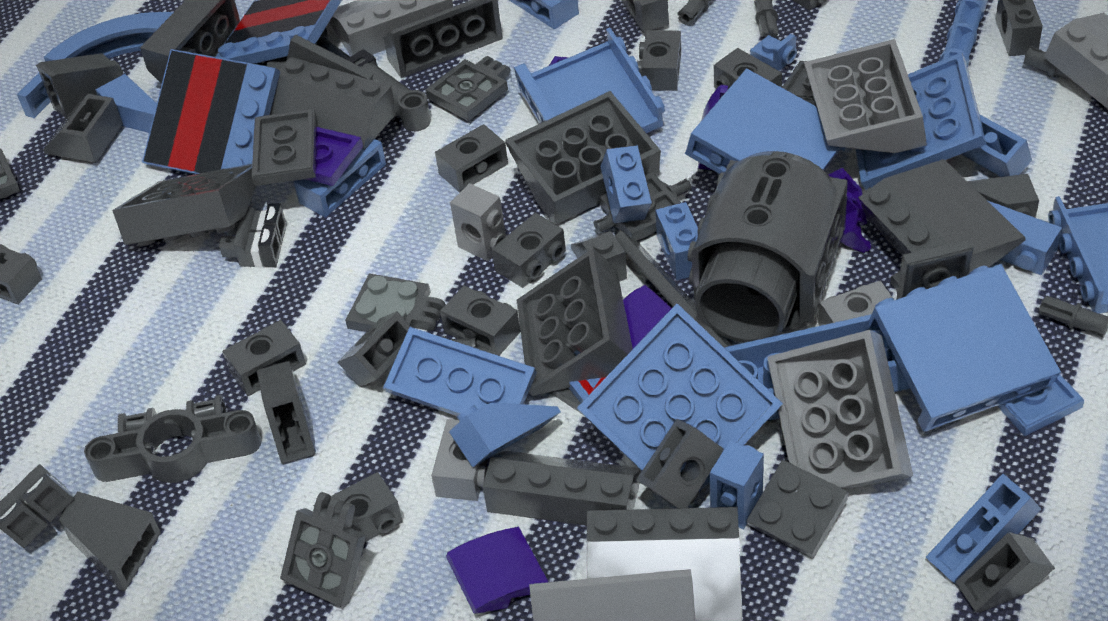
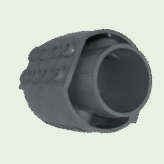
[688,151,847,343]

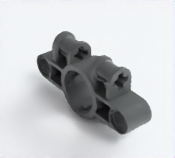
[84,395,262,483]

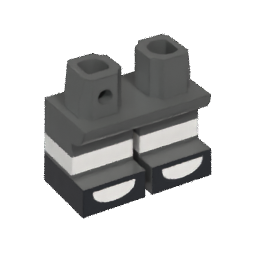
[219,203,287,268]
[0,464,74,548]

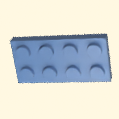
[383,327,537,416]

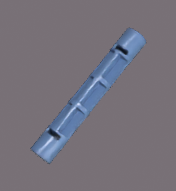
[939,0,988,67]

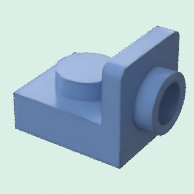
[750,34,797,71]

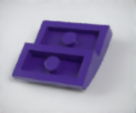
[446,526,548,614]

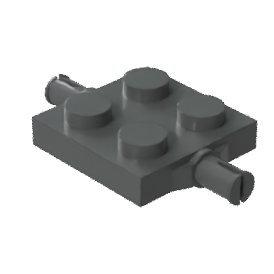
[593,172,692,241]

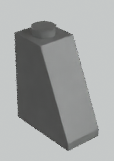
[36,53,123,118]
[257,361,315,464]
[59,491,161,591]

